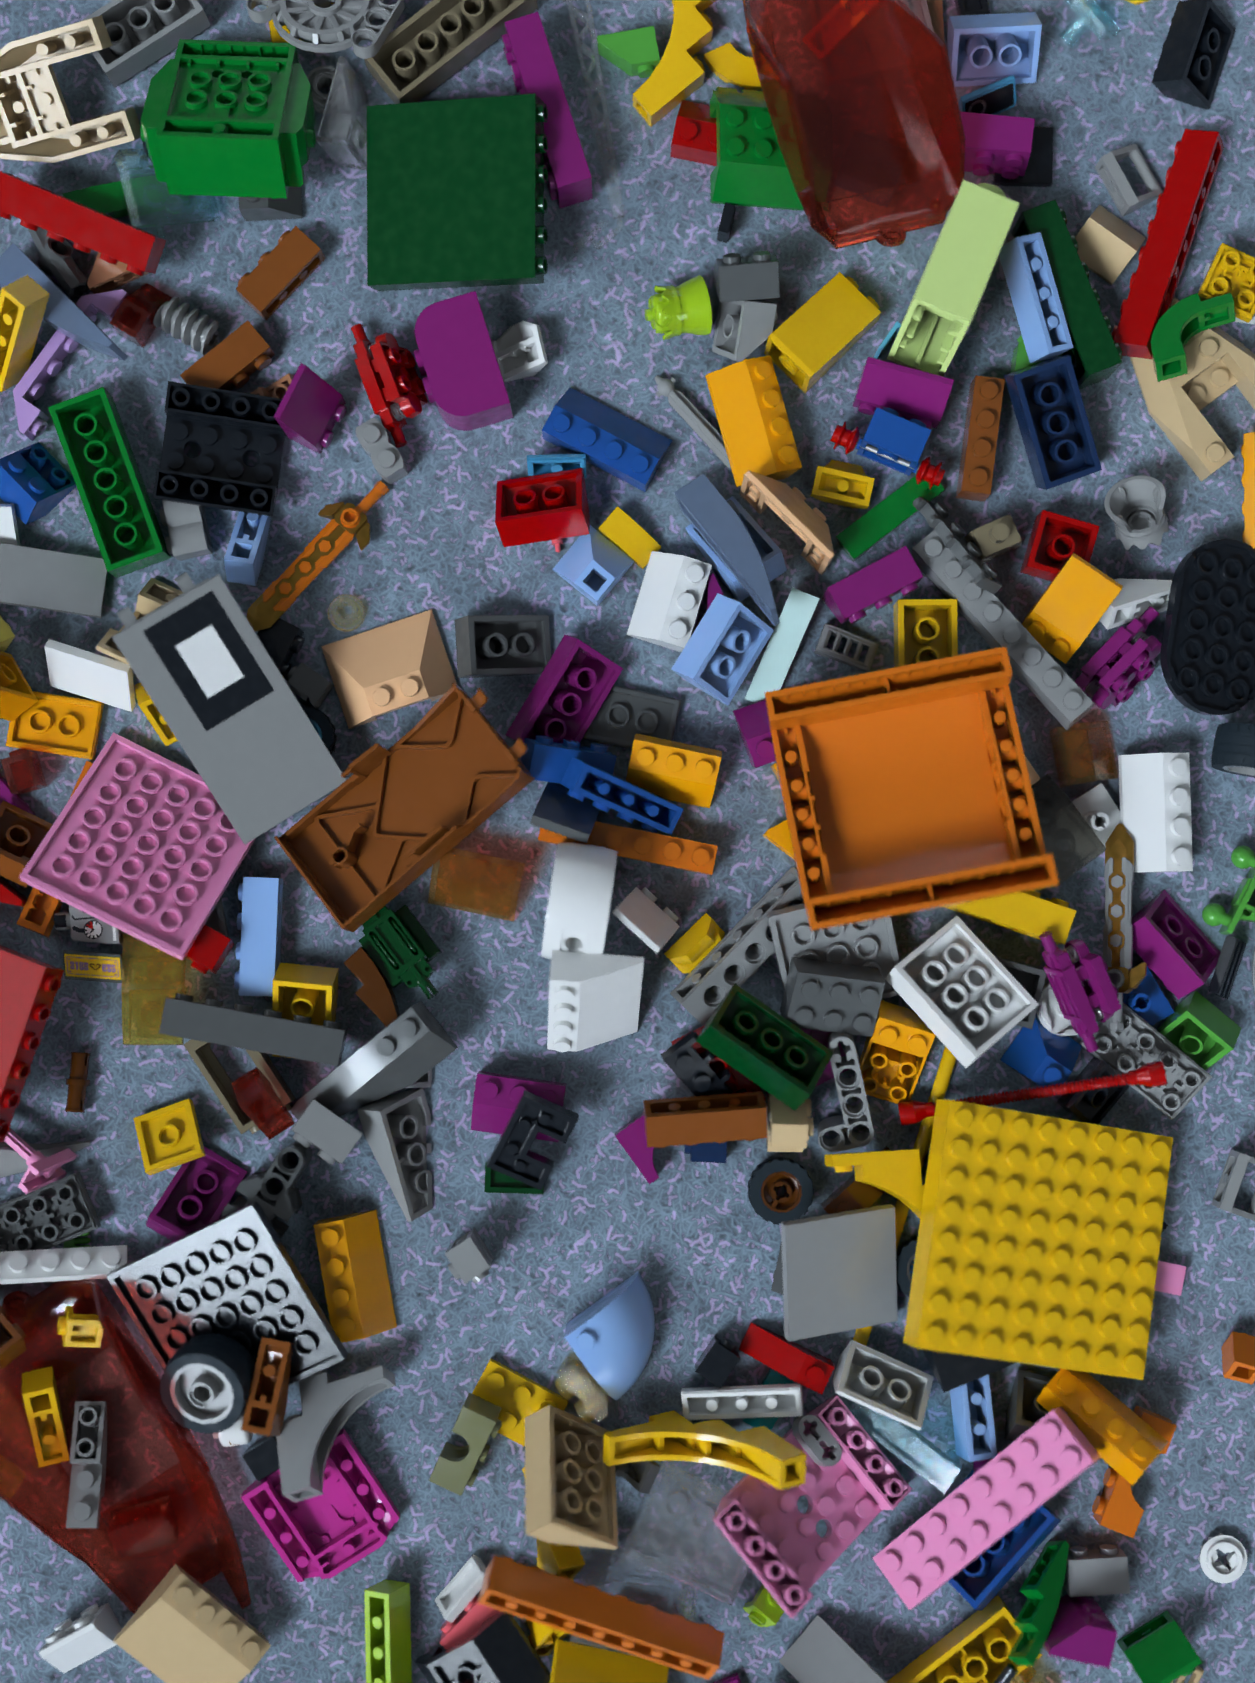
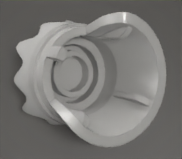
[1104,475,1169,550]

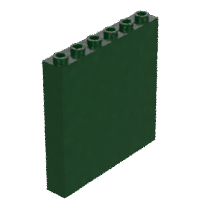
[367,94,548,291]

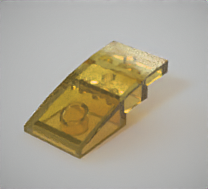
[122,932,187,1045]

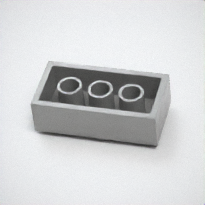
[81,0,211,88]

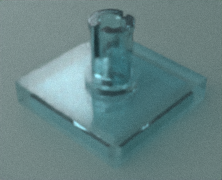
[1059,0,1121,48]

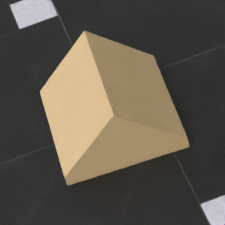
[1075,205,1146,285]

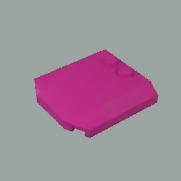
[241,1429,400,1582]

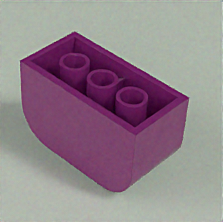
[414,291,513,431]

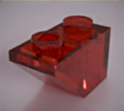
[110,283,172,348]

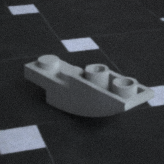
[66,1401,107,1528]

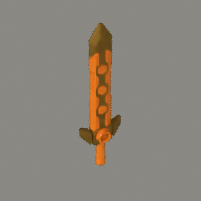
[246,481,389,632]

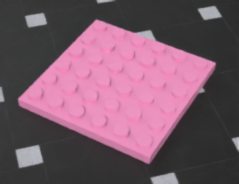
[19,732,256,961]

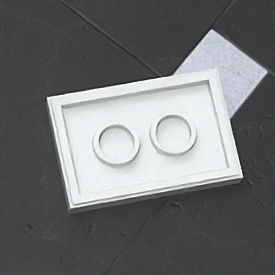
[44,639,136,712]

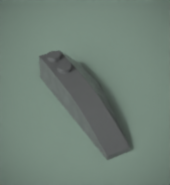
[290,1001,458,1119]

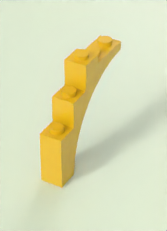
[633,0,716,127]
[603,1410,807,1490]

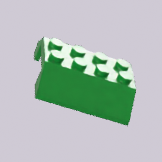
[710,87,832,212]

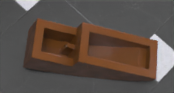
[344,947,400,1027]

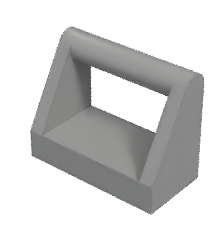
[1095,144,1163,217]
[1211,1149,1255,1221]

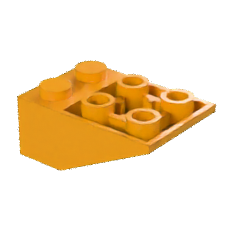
[859,1000,936,1104]

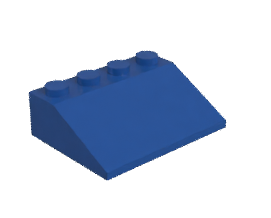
[948,1470,1061,1610]

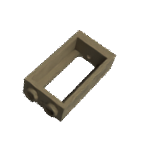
[183,1039,296,1134]

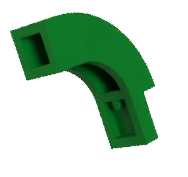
[1151,293,1236,382]

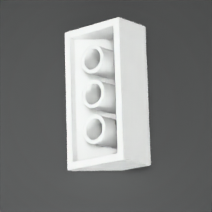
[1118,753,1193,873]

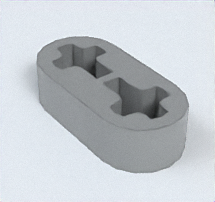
[792,1414,842,1467]

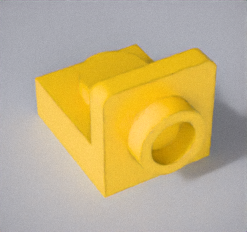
[57,1306,105,1348]

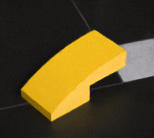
[598,506,662,569]

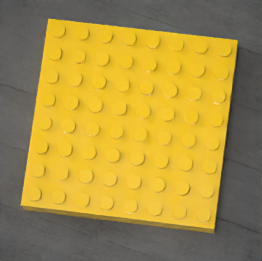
[903,1099,1173,1380]

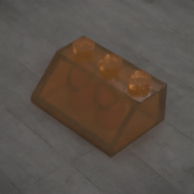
[428,848,526,922]

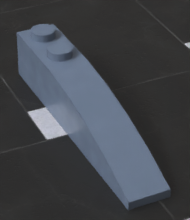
[0,243,128,361]
[674,474,780,626]

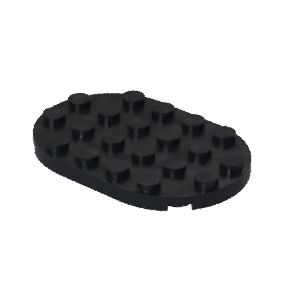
[1160,539,1255,715]

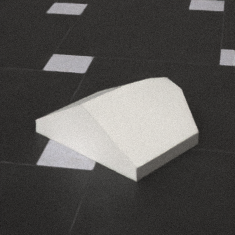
[492,321,548,382]

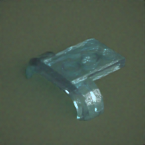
[111,148,220,264]

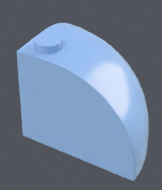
[564,1272,655,1400]

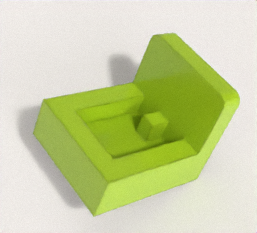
[743,1584,784,1627]

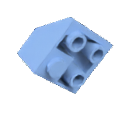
[552,525,634,607]

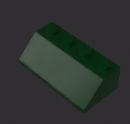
[696,984,834,1111]

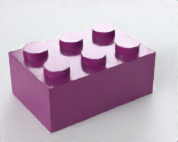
[937,110,1035,179]

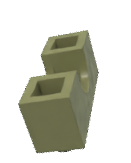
[429,1393,502,1496]

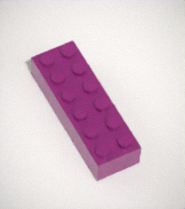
[501,12,593,209]

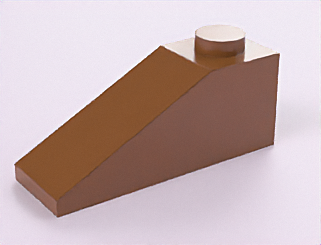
[241,1337,293,1436]

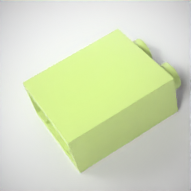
[887,180,1020,376]

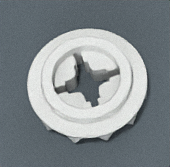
[1198,1533,1247,1583]

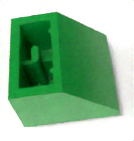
[1116,1610,1202,1683]

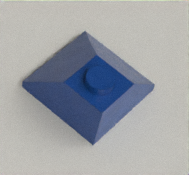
[1000,1014,1082,1096]

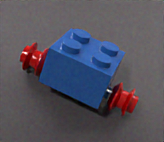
[830,407,945,490]

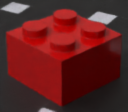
[1020,510,1100,582]

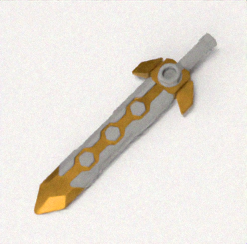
[1103,824,1147,1031]

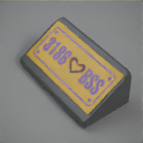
[63,950,127,983]

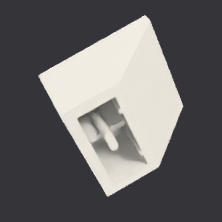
[39,1603,122,1673]

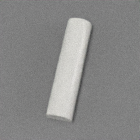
[681,1383,803,1420]

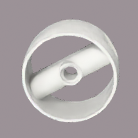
[541,842,618,960]

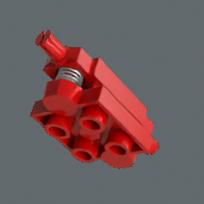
[351,324,428,448]

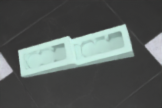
[745,587,820,703]

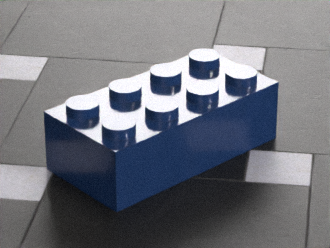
[1004,355,1102,490]

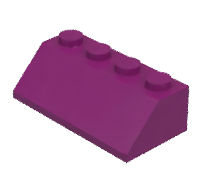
[505,635,623,743]

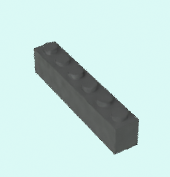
[159,993,347,1066]

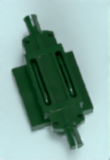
[358,905,441,1000]

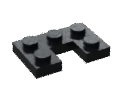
[487,1090,579,1190]

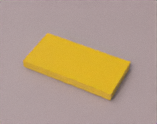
[550,1640,669,1683]

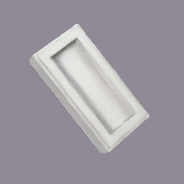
[435,1554,486,1623]

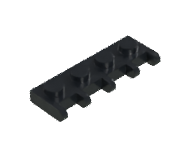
[661,1031,747,1096]

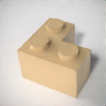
[766,1092,814,1152]

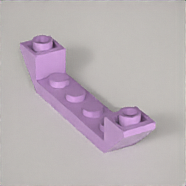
[13,289,134,441]

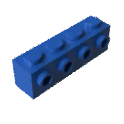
[560,757,684,835]

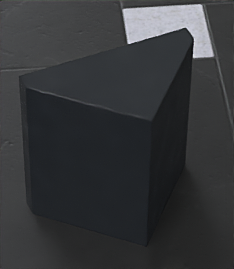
[1056,1057,1129,1125]

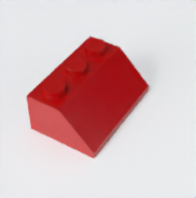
[671,100,717,166]
[495,468,590,547]

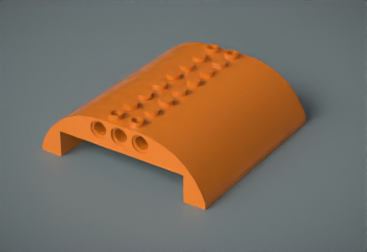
[765,646,1059,931]

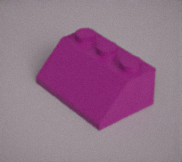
[852,357,954,430]
[822,546,923,624]
[733,681,816,768]
[1132,889,1221,1000]
[471,1071,567,1142]
[1044,1594,1117,1669]

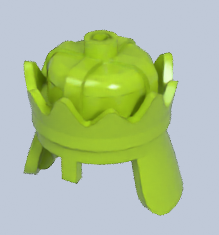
[645,275,712,340]

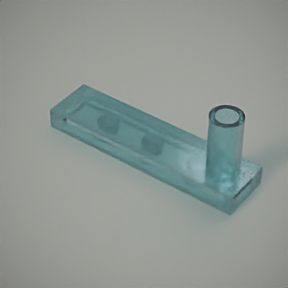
[851,1402,963,1494]

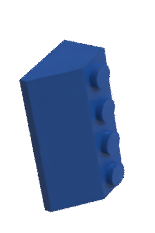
[542,387,672,492]

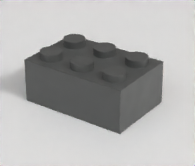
[780,957,885,1037]

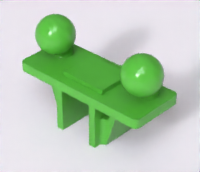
[1202,845,1255,935]

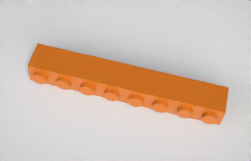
[478,1555,724,1680]

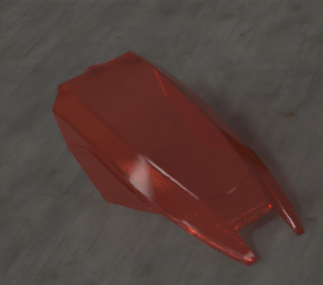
[742,0,965,249]
[0,1279,251,1614]

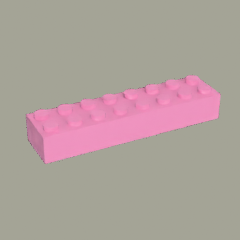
[872,1407,1101,1611]

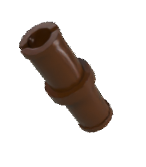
[65,1052,91,1113]

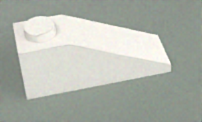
[1099,578,1172,630]

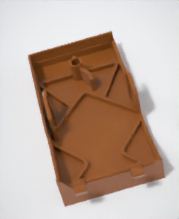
[274,683,535,932]

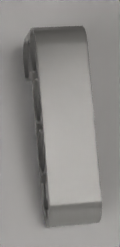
[817,1032,874,1152]

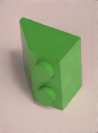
[1157,990,1242,1070]

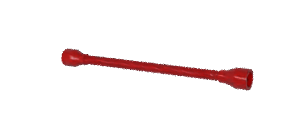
[898,1061,1167,1125]

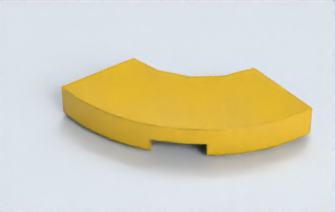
[703,42,780,90]

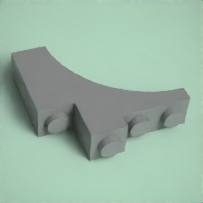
[276,1365,396,1502]

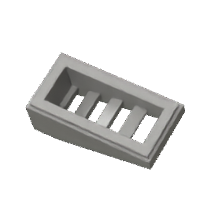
[814,623,879,672]

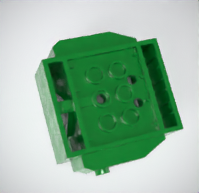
[140,39,316,199]

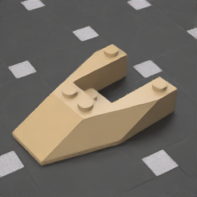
[0,15,141,163]
[1130,297,1255,482]

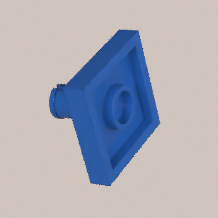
[1123,961,1175,1026]

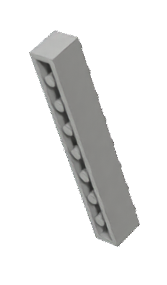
[912,530,1094,730]

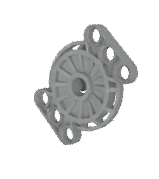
[246,0,405,59]

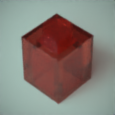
[1,748,47,795]

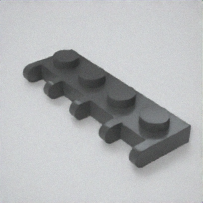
[913,497,1002,594]

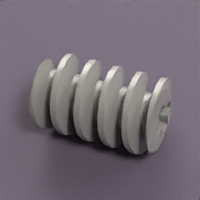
[153,296,219,356]

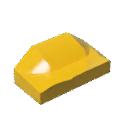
[811,460,875,509]
[664,913,725,974]

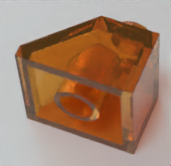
[1049,720,1118,788]

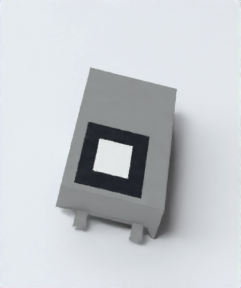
[112,572,346,844]

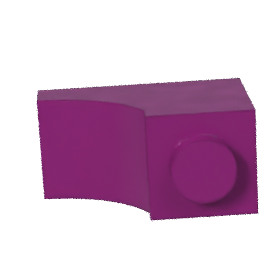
[615,1112,659,1184]

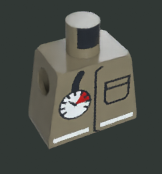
[964,514,1022,562]

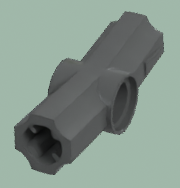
[28,227,89,299]

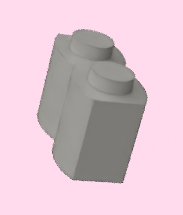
[356,417,408,485]
[160,501,213,561]

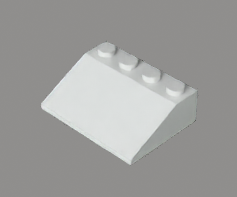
[885,916,1039,1069]
[547,950,644,1052]

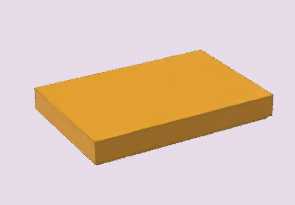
[6,691,104,760]

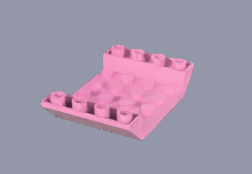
[713,1395,912,1619]

